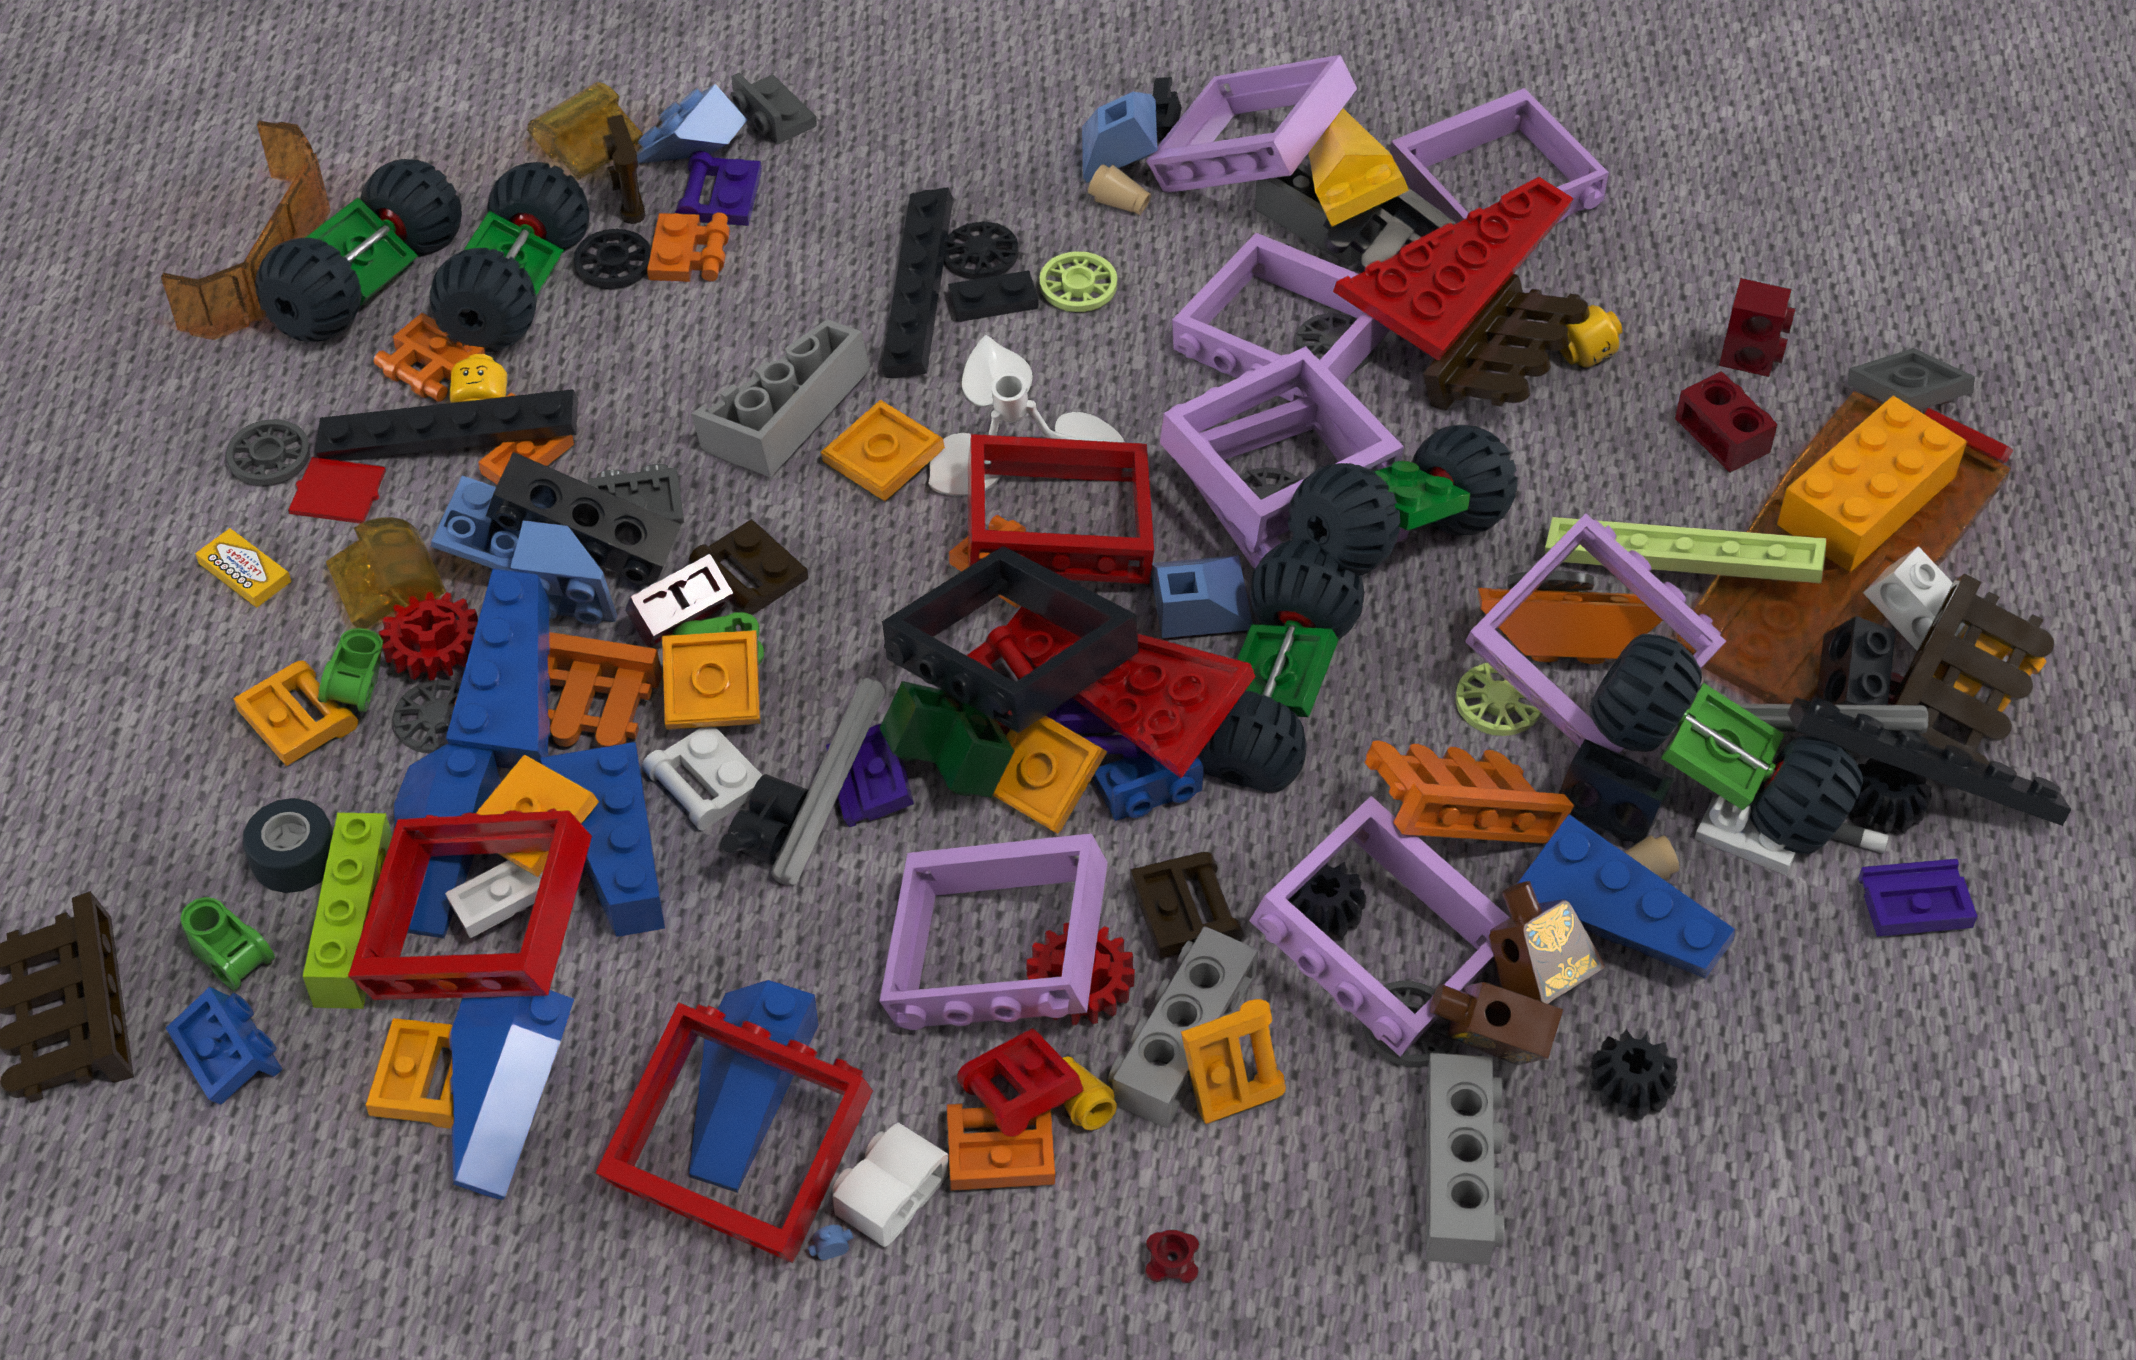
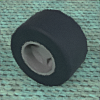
[243,798,333,893]

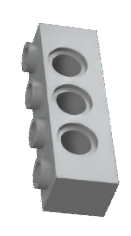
[1108,926,1258,1128]
[1426,1053,1504,1265]

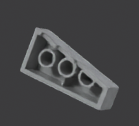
[691,319,870,477]

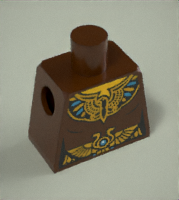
[1489,881,1605,1004]
[1430,982,1564,1065]

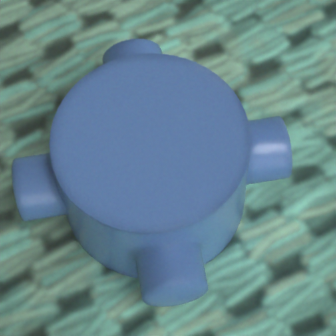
[808,1225,853,1260]

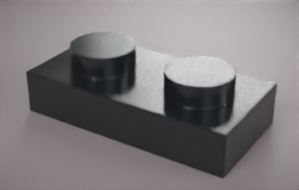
[948,270,1039,322]

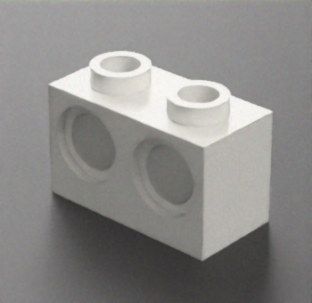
[1863,546,1965,650]

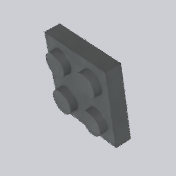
[1848,348,1975,412]

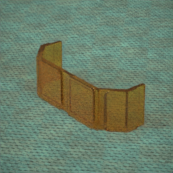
[161,121,330,340]

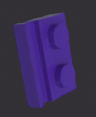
[826,724,914,827]
[1858,859,1978,937]

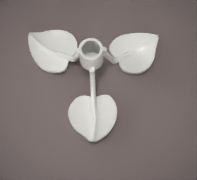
[929,335,1124,497]

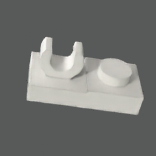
[1695,795,1796,875]
[445,860,543,938]

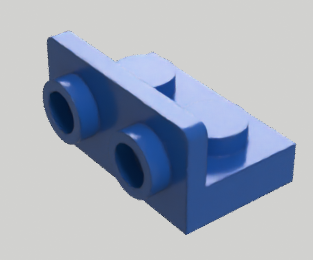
[1092,751,1204,821]
[166,987,282,1105]

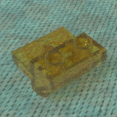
[527,82,643,180]
[325,517,446,629]

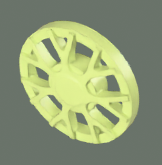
[1040,251,1117,312]
[1455,663,1541,736]

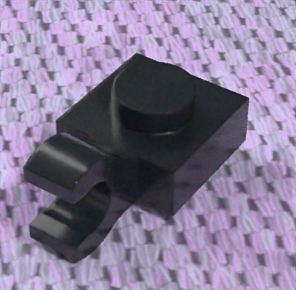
[1152,77,1182,138]

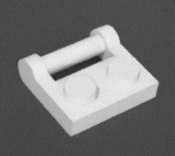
[642,727,762,831]

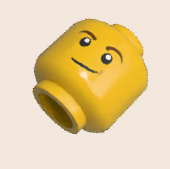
[1560,305,1623,368]
[450,354,507,403]

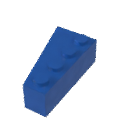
[446,569,550,769]
[540,742,665,937]
[1517,814,1735,978]

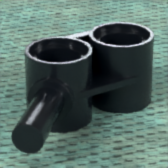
[721,774,809,865]

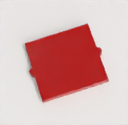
[288,457,386,524]

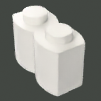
[832,1122,949,1247]

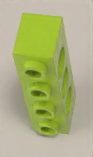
[303,812,392,1009]

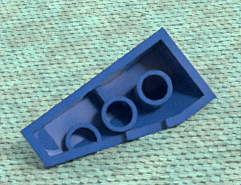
[394,744,501,939]
[689,980,819,1193]
[449,990,574,1200]

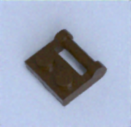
[602,114,645,224]
[688,519,809,615]
[1130,852,1244,959]

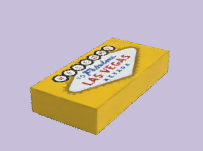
[195,528,291,608]

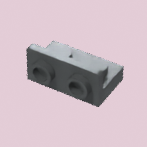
[730,73,817,145]
[588,464,684,523]

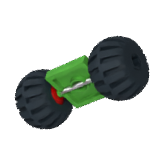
[1590,634,1863,854]

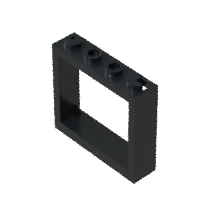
[882,546,1139,733]

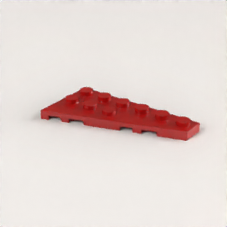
[1333,177,1574,361]
[1006,606,1255,778]

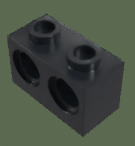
[1816,616,1896,705]
[1558,739,1674,844]

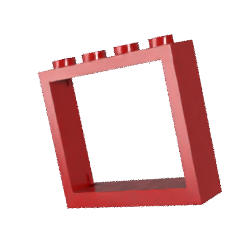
[968,434,1154,584]
[348,808,592,1000]
[595,1002,873,1263]

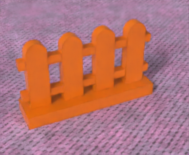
[454,626,662,748]
[1364,740,1574,844]

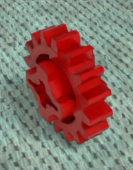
[379,591,478,681]
[1026,923,1135,1025]

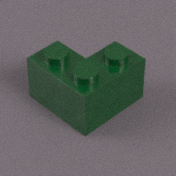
[879,681,1015,798]

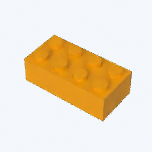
[1777,395,1967,572]

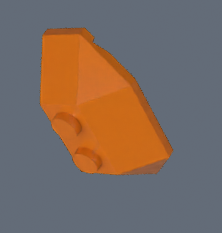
[1477,588,1663,664]

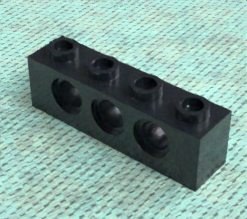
[486,452,681,586]

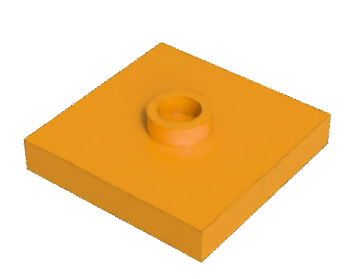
[820,400,945,501]
[662,630,761,730]
[993,716,1107,834]
[476,754,599,877]

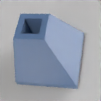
[636,84,747,164]
[1082,92,1158,183]
[430,475,547,571]
[510,520,617,625]
[1151,555,1253,638]

